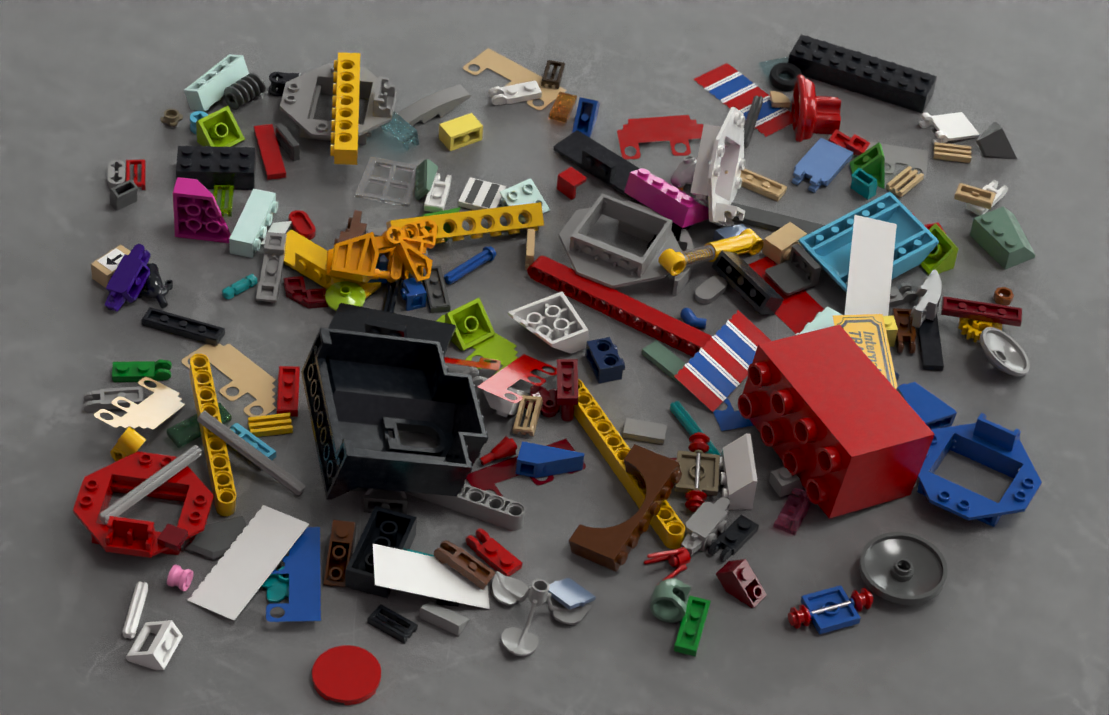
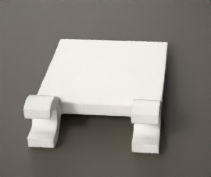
[918,112,980,144]

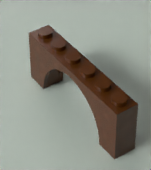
[569,444,682,572]

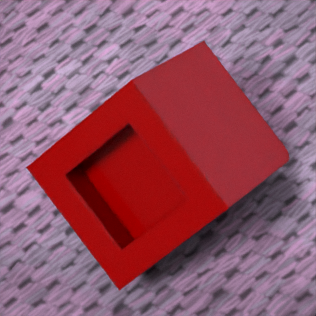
[557,167,587,200]

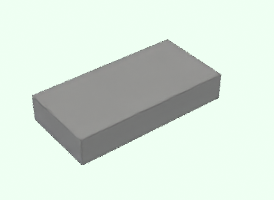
[623,418,667,445]

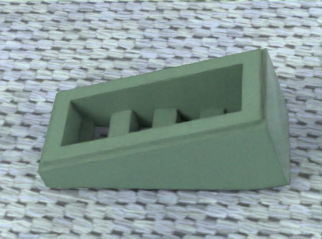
[415,159,438,200]

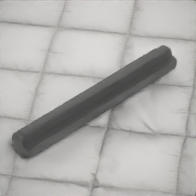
[744,96,763,148]

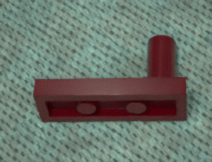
[557,359,578,422]

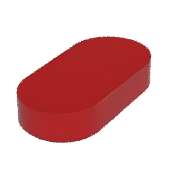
[288,210,316,240]

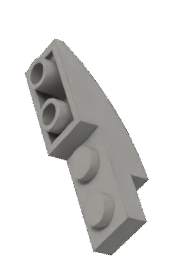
[911,270,942,328]

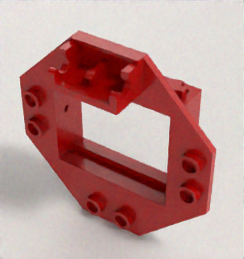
[73,451,214,558]

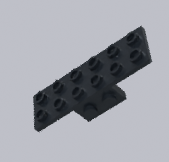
[553,130,640,203]
[328,303,456,354]

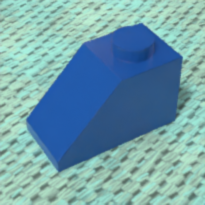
[572,97,600,137]

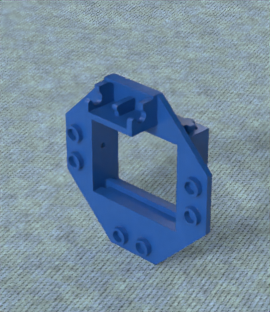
[917,413,1042,527]

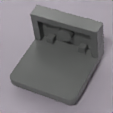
[765,244,821,296]

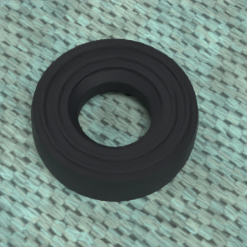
[769,63,802,92]

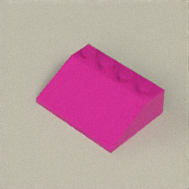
[624,168,709,228]

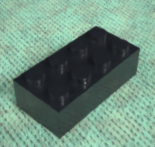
[176,146,256,190]
[345,506,417,598]

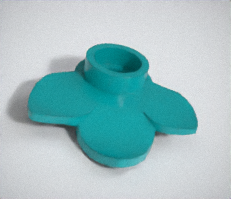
[261,566,289,603]

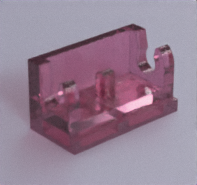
[773,488,811,535]

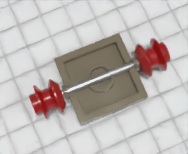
[675,432,720,512]

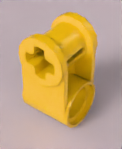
[110,426,146,461]

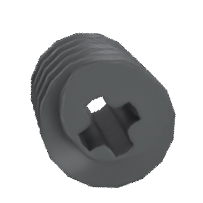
[224,73,266,109]

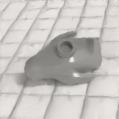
[671,156,711,191]

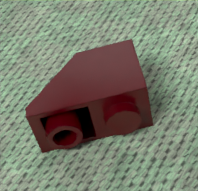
[716,559,767,608]

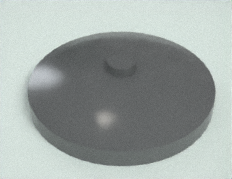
[859,532,948,605]

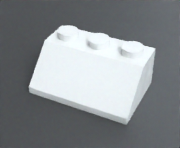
[719,434,757,510]

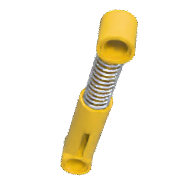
[658,229,764,276]

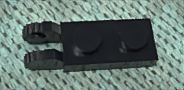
[708,514,759,562]

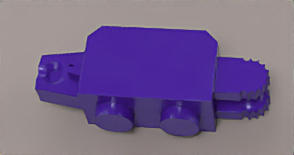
[105,243,151,312]

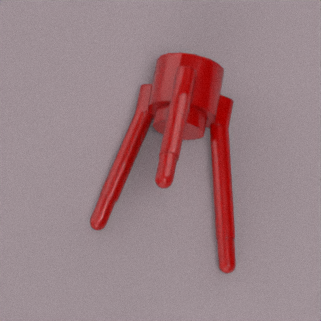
[644,547,691,586]

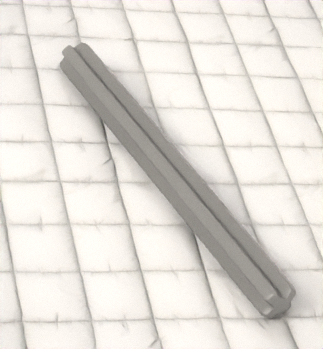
[197,411,305,496]
[99,445,202,524]

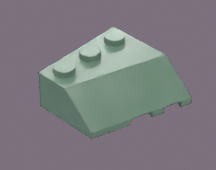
[970,206,1036,270]

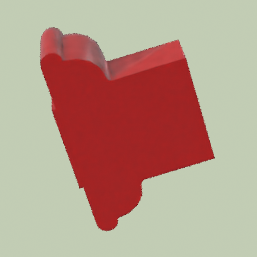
[791,74,841,142]

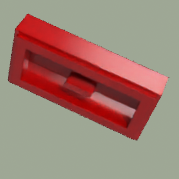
[126,159,146,190]

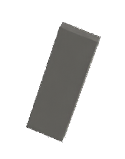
[423,266,451,313]

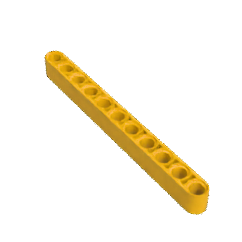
[574,379,685,550]

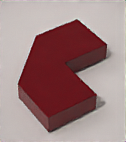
[283,276,328,309]

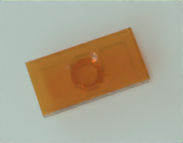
[549,92,577,123]

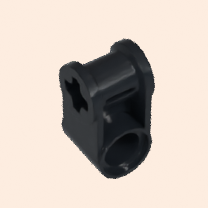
[268,72,301,97]

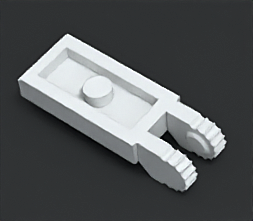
[488,81,542,106]
[424,173,452,212]
[966,180,1008,216]

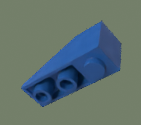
[516,441,585,478]

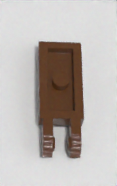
[892,308,916,354]
[433,540,495,590]

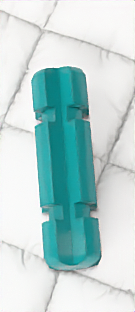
[222,274,258,300]

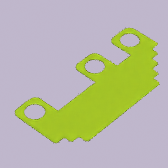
[436,315,518,374]

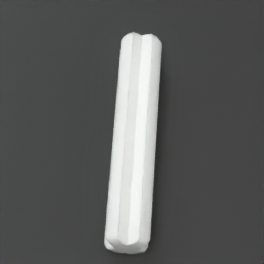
[122,582,148,639]

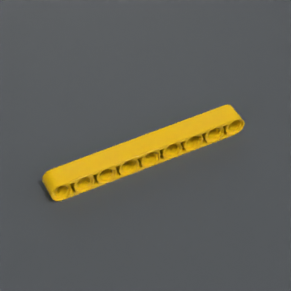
[189,353,236,517]

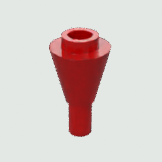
[479,436,518,466]

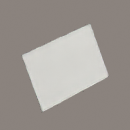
[261,221,292,244]

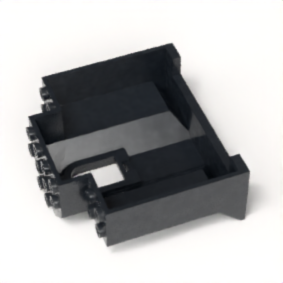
[301,328,488,500]

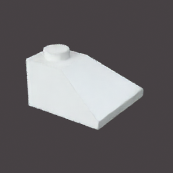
[482,377,528,417]

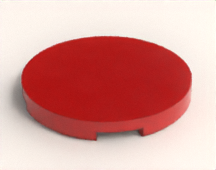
[312,645,381,705]

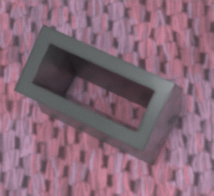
[109,179,138,211]

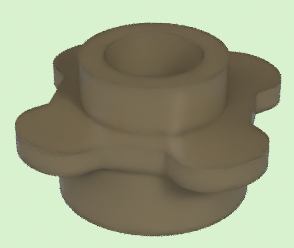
[161,109,183,126]

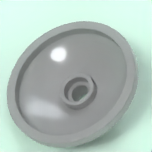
[980,327,1030,376]

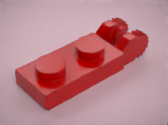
[465,528,523,577]

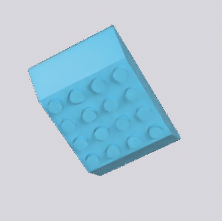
[798,192,939,293]

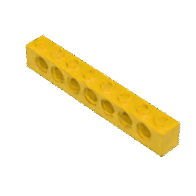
[330,52,360,165]
[386,202,544,244]

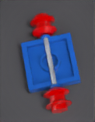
[788,585,873,635]

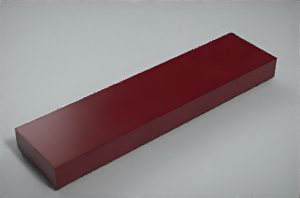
[941,296,1022,327]

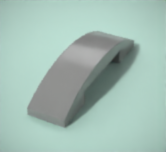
[672,229,694,296]
[256,232,287,303]

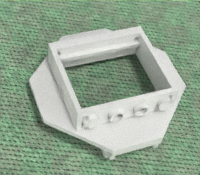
[690,107,746,227]

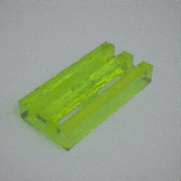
[213,185,234,217]

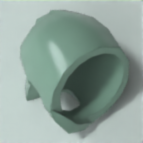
[650,578,691,623]

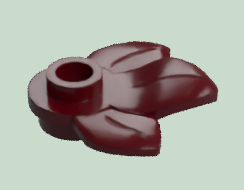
[525,385,560,418]

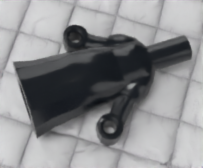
[137,263,173,308]

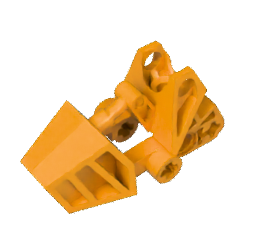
[325,219,437,285]

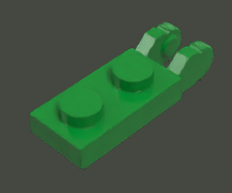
[112,359,172,382]

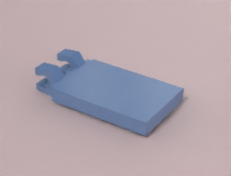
[792,138,853,193]

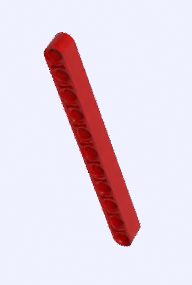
[527,255,712,357]

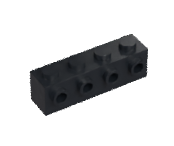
[712,250,784,315]

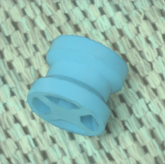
[190,111,208,134]

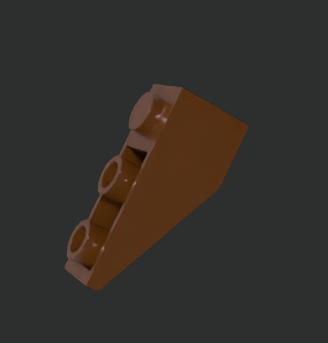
[323,520,356,588]

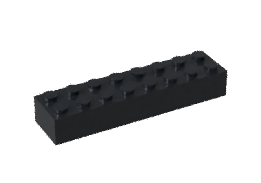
[788,34,937,113]

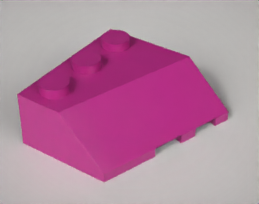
[173,177,231,243]

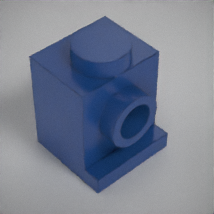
[400,278,426,311]

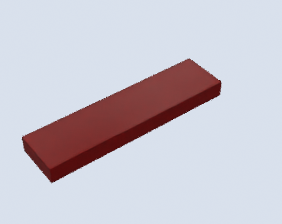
[254,124,286,180]

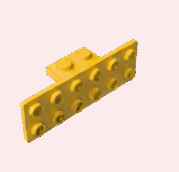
[284,230,381,298]

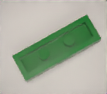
[674,595,711,657]

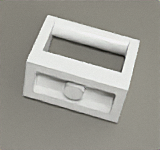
[126,620,183,670]

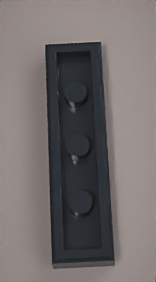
[141,307,225,346]
[917,315,944,371]

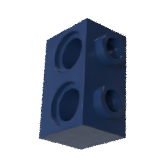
[585,337,625,384]

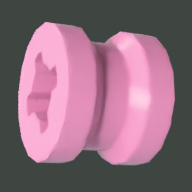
[167,565,193,591]

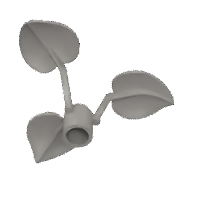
[492,571,591,656]

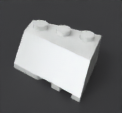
[508,291,589,354]

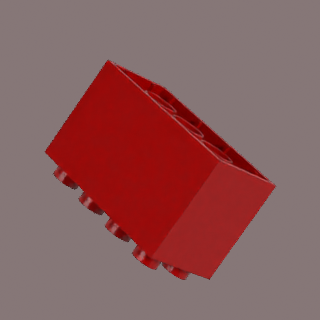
[738,324,935,519]

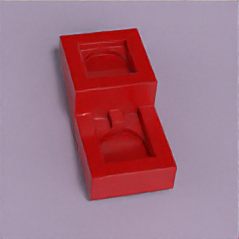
[828,129,870,155]

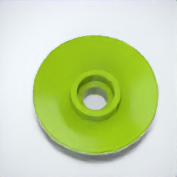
[325,281,366,311]

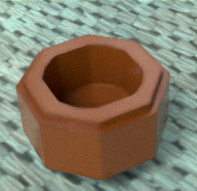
[993,287,1014,305]

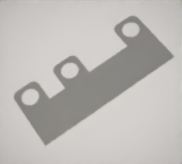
[827,135,929,179]

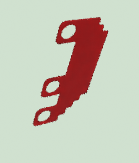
[617,115,704,160]

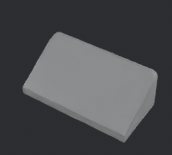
[419,601,470,636]

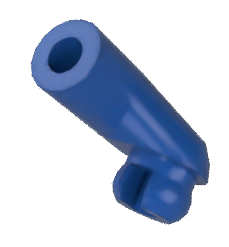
[680,308,707,329]

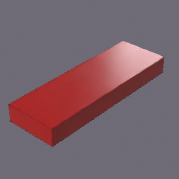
[277,366,300,417]

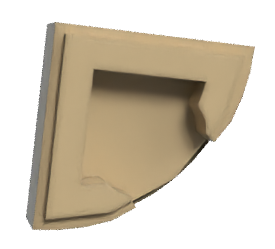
[769,91,791,108]

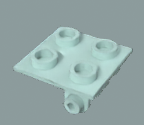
[499,178,550,223]

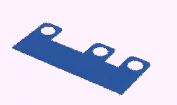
[266,527,321,622]

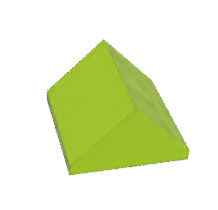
[196,106,245,147]
[920,223,959,275]
[445,297,495,351]

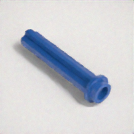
[444,246,496,284]

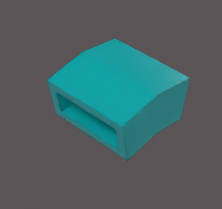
[850,168,877,200]

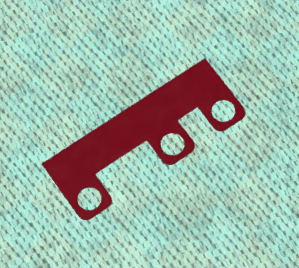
[466,439,586,497]

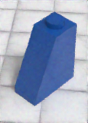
[896,382,957,429]

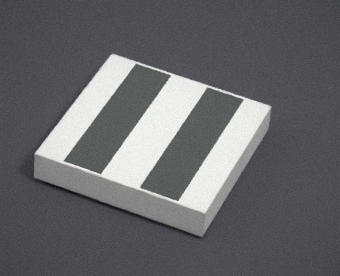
[458,177,506,210]

